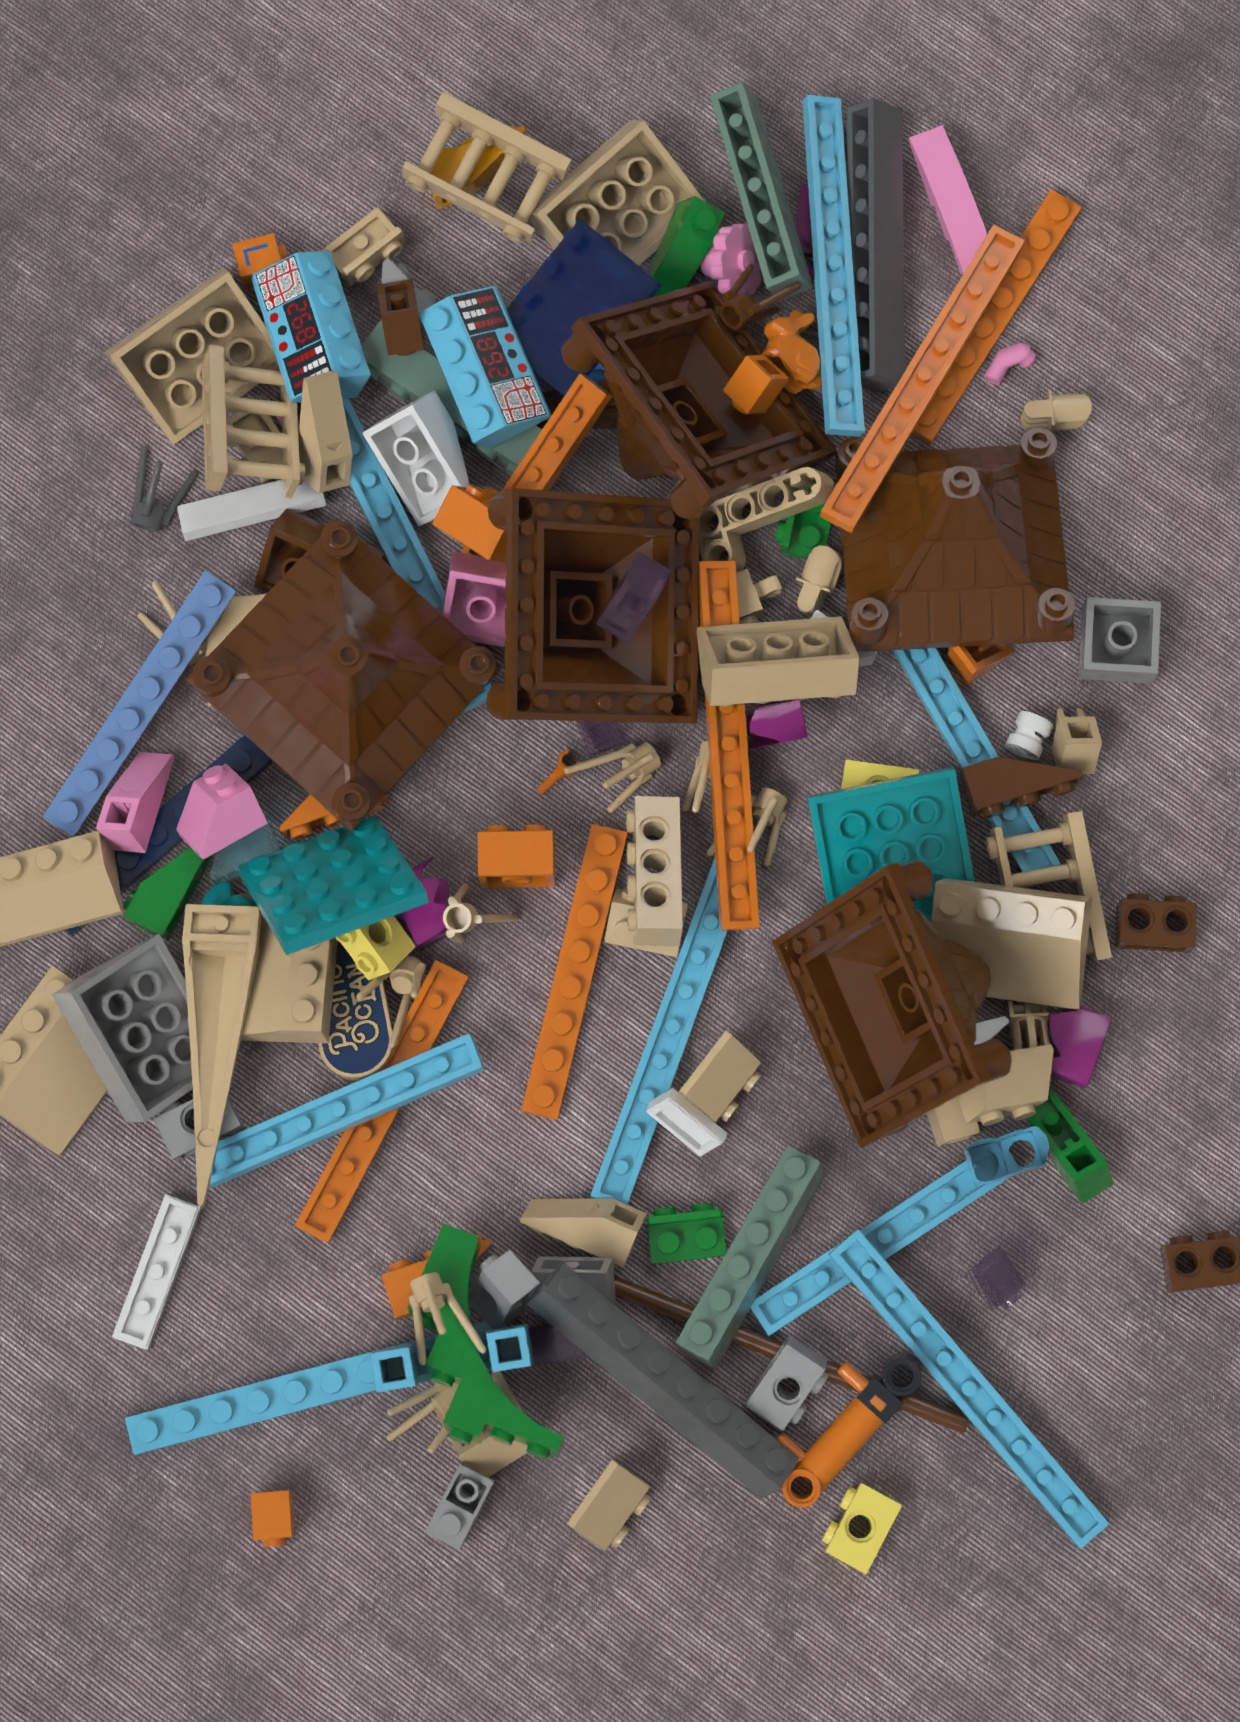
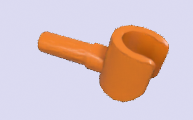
[536,750,580,796]

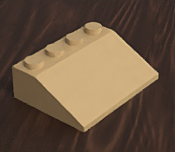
[530,120,706,298]
[105,269,280,445]
[932,878,1093,1010]
[232,893,338,1043]
[0,965,108,1157]

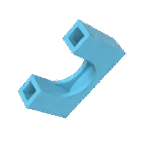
[370,1323,534,1393]

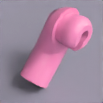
[984,343,1036,385]

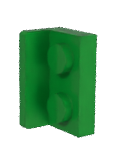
[775,488,831,560]
[647,1203,727,1265]

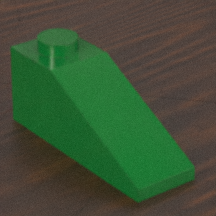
[637,196,725,301]
[123,847,214,941]
[1026,1085,1114,1204]

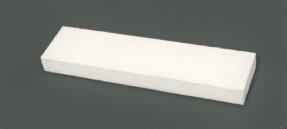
[177,480,327,541]
[112,1194,202,1350]

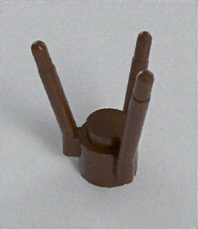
[720,264,801,331]

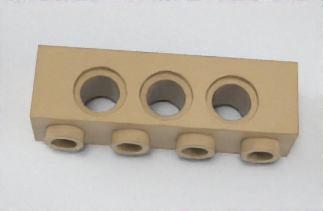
[626,796,683,946]

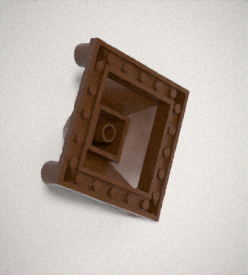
[561,281,837,520]
[835,427,1076,652]
[486,488,699,724]
[185,518,502,832]
[772,860,1012,1148]

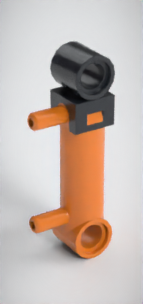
[776,1353,921,1508]

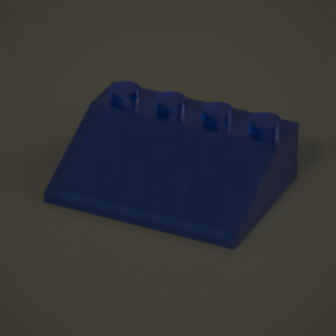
[507,219,662,396]

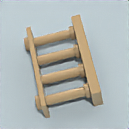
[402,92,572,244]
[202,345,305,498]
[986,811,1112,961]

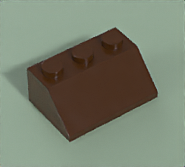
[254,509,386,593]

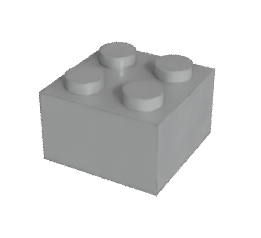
[1079,597,1161,684]

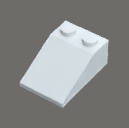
[362,390,469,527]

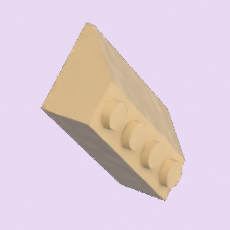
[697,616,859,707]
[0,831,124,947]

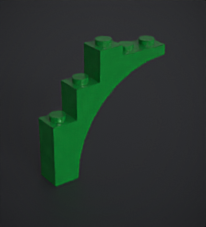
[408,1224,564,1460]

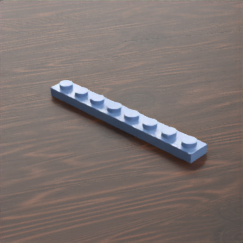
[42,570,237,837]

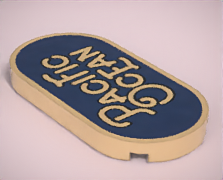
[318,941,395,1081]

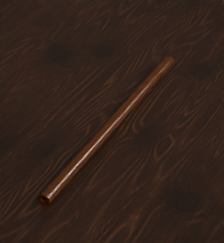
[614,1275,969,1434]

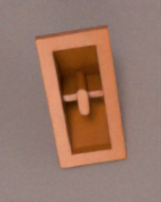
[947,644,1015,686]

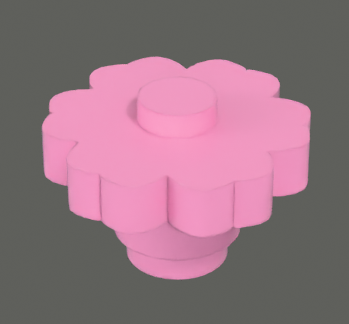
[700,224,761,295]

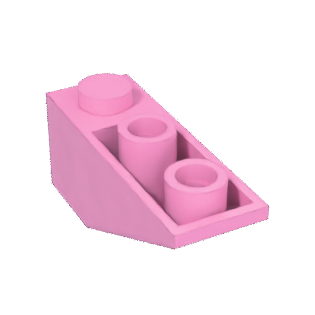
[96,752,175,853]

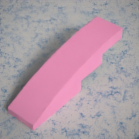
[908,125,987,274]

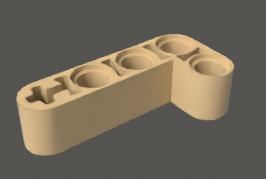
[699,467,834,573]

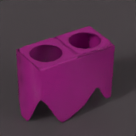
[745,700,808,750]
[400,856,449,951]
[1049,1005,1112,1088]

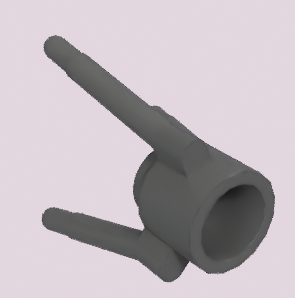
[130,446,198,533]

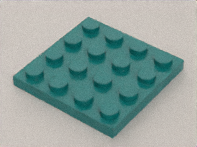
[806,767,975,923]
[237,815,429,955]

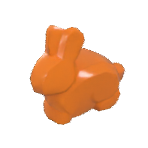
[761,309,822,394]

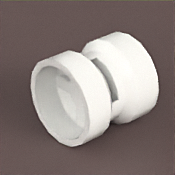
[1005,711,1053,760]

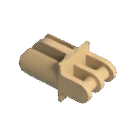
[1020,390,1092,432]
[796,545,843,614]
[1007,1000,1050,1050]

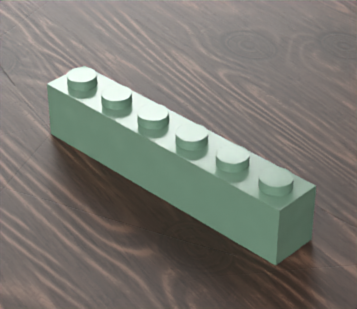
[710,82,814,301]
[361,320,542,476]
[675,1146,825,1371]

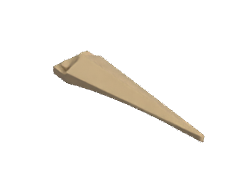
[182,904,262,1208]

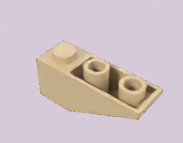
[298,370,353,494]
[519,1198,647,1268]

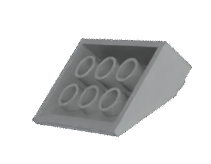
[52,934,193,1123]

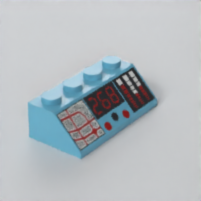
[251,250,371,403]
[418,286,552,449]

